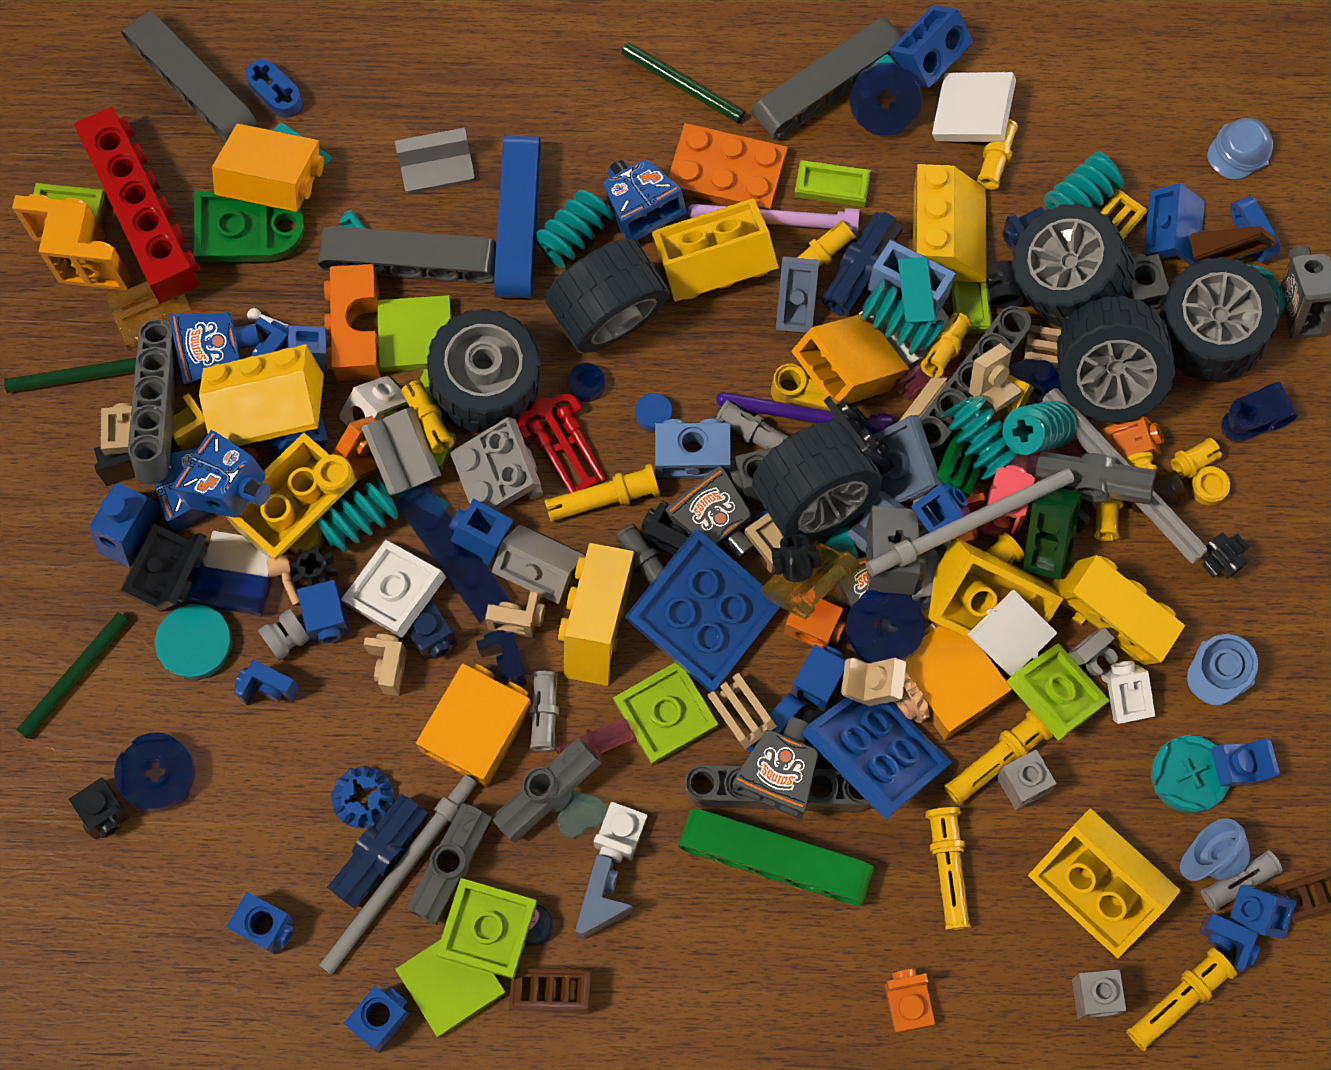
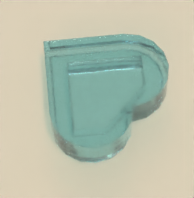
[557,790,607,839]

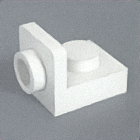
[1101,661,1155,724]
[593,802,648,863]

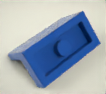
[1144,183,1205,265]

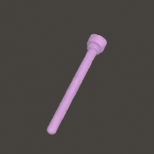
[687,204,860,238]

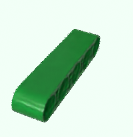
[678,808,874,906]

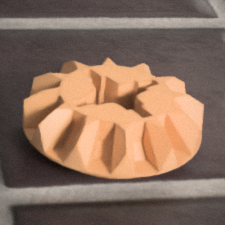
[894,672,929,723]

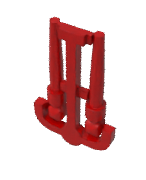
[518,393,606,493]

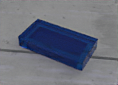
[186,565,271,617]

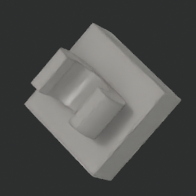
[1068,627,1118,676]

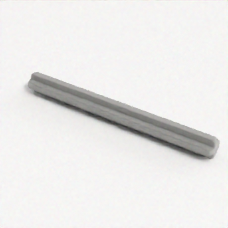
[1042,388,1207,563]

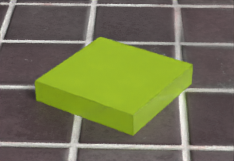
[377,295,452,372]
[1006,643,1110,741]
[613,663,719,766]
[436,878,538,980]
[395,939,506,1038]

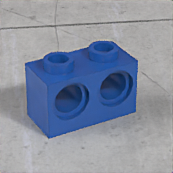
[889,4,973,88]

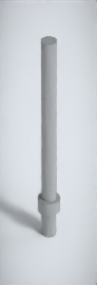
[865,468,1074,577]
[319,774,478,975]

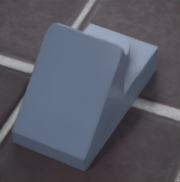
[776,257,819,333]
[575,855,633,939]

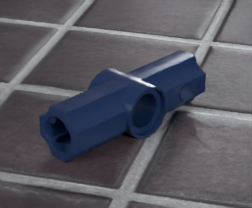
[822,212,903,317]
[327,794,429,909]

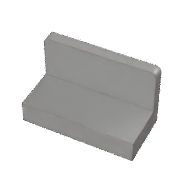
[395,128,475,194]
[362,406,441,496]
[492,525,585,604]

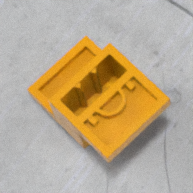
[12,194,132,291]

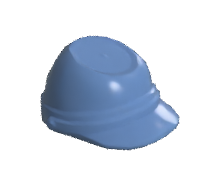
[1207,118,1273,180]
[1187,634,1258,706]
[1180,818,1250,881]

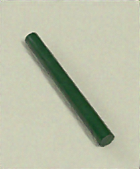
[621,42,745,124]
[4,358,136,393]
[16,612,129,739]

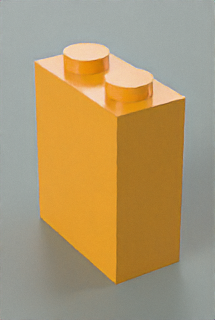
[212,123,324,212]
[791,314,909,404]
[894,622,1012,740]
[416,663,532,787]

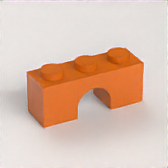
[324,264,381,382]

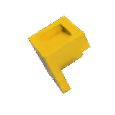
[172,393,208,451]

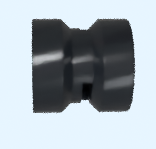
[987,261,1025,309]

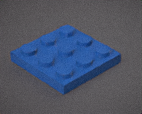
[624,529,783,692]
[802,697,952,820]

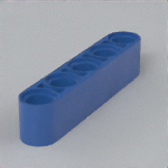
[494,135,541,299]

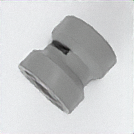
[258,609,311,661]

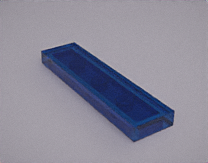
[395,482,510,623]

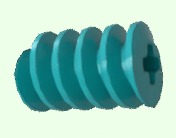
[1043,151,1124,210]
[535,190,614,269]
[860,278,944,356]
[940,395,1017,480]
[1003,401,1076,455]
[316,478,399,552]

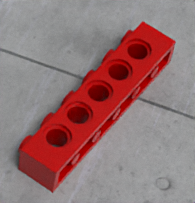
[73,106,200,304]

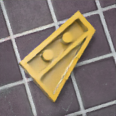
[558,543,634,686]
[1050,555,1185,665]

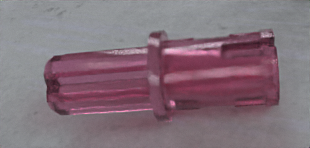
[555,719,633,758]

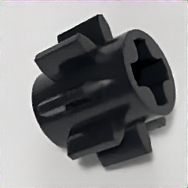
[1201,532,1250,579]
[771,534,821,582]
[289,544,339,587]

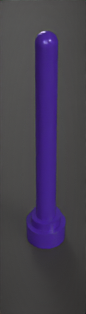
[716,392,893,435]

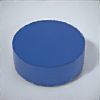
[635,393,672,432]

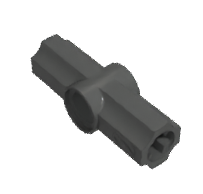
[1035,451,1156,505]
[493,737,601,843]
[406,803,493,925]

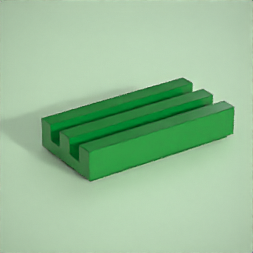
[937,430,981,498]

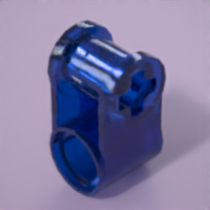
[1221,382,1299,442]

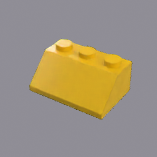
[913,164,986,283]
[652,198,779,302]
[199,344,324,446]
[226,433,357,561]
[928,538,1064,639]
[1028,808,1181,959]

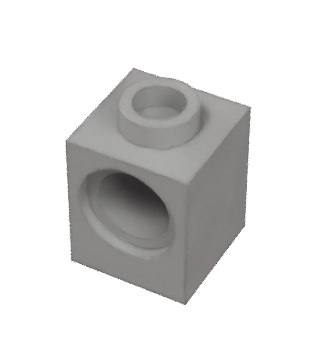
[996,749,1057,811]
[1072,969,1126,1020]

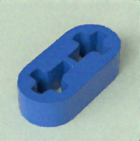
[245,59,303,118]
[1230,196,1280,263]
[746,692,806,753]

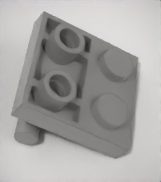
[450,417,543,511]

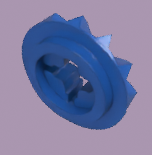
[331,765,394,828]

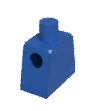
[89,483,164,569]

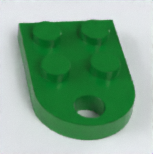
[194,191,304,262]

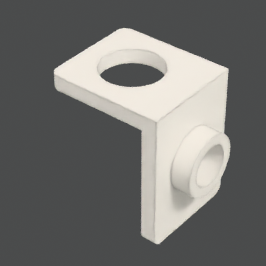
[339,376,408,426]

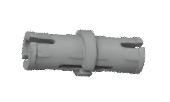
[716,400,789,449]
[529,671,560,752]
[1201,850,1283,912]

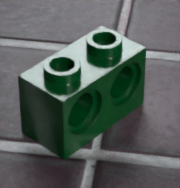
[1023,488,1082,580]

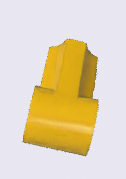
[771,363,830,411]

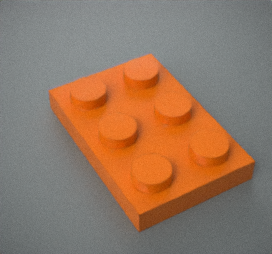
[668,123,787,210]

